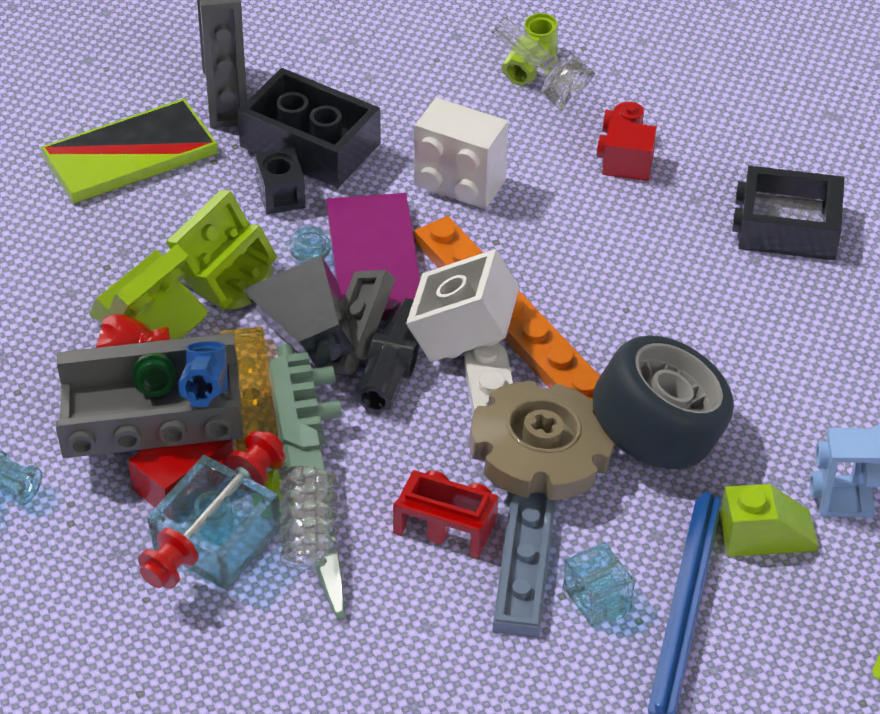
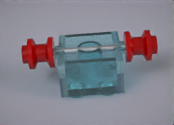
[138,430,286,591]

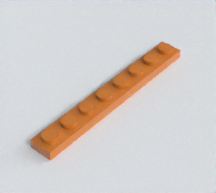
[414,216,600,401]

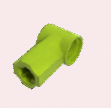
[502,13,558,87]

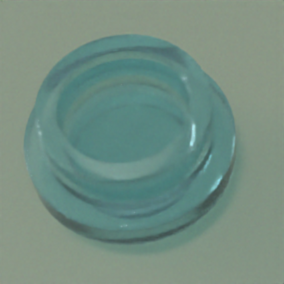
[290,226,331,262]

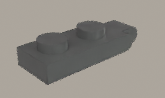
[326,270,396,375]

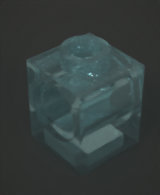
[563,542,635,628]

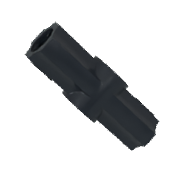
[355,298,419,415]

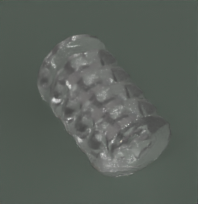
[279,466,339,570]

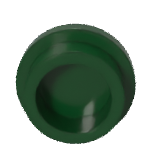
[132,353,177,397]

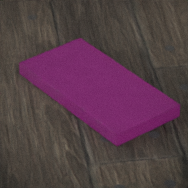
[326,193,420,320]

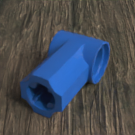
[179,341,228,407]

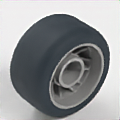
[593,335,734,469]

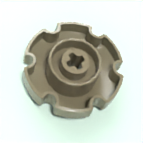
[469,381,614,500]

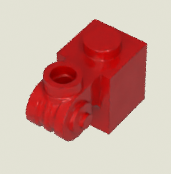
[596,101,657,181]

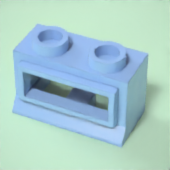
[810,424,880,518]

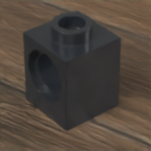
[255,147,306,215]

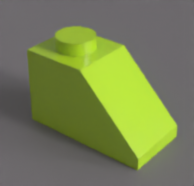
[719,484,819,557]

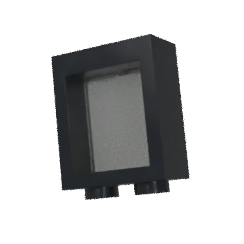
[732,165,845,261]

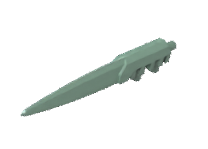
[268,343,345,619]

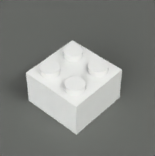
[414,97,508,209]
[406,249,519,362]

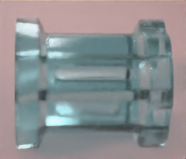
[0,451,43,505]

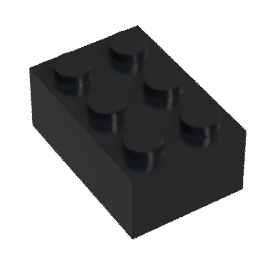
[237,67,381,188]

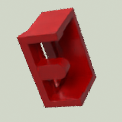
[393,470,498,560]

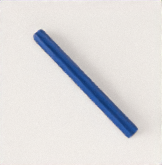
[648,492,722,714]

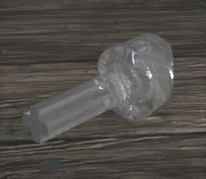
[491,17,596,112]

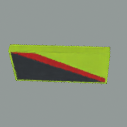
[41,98,218,204]

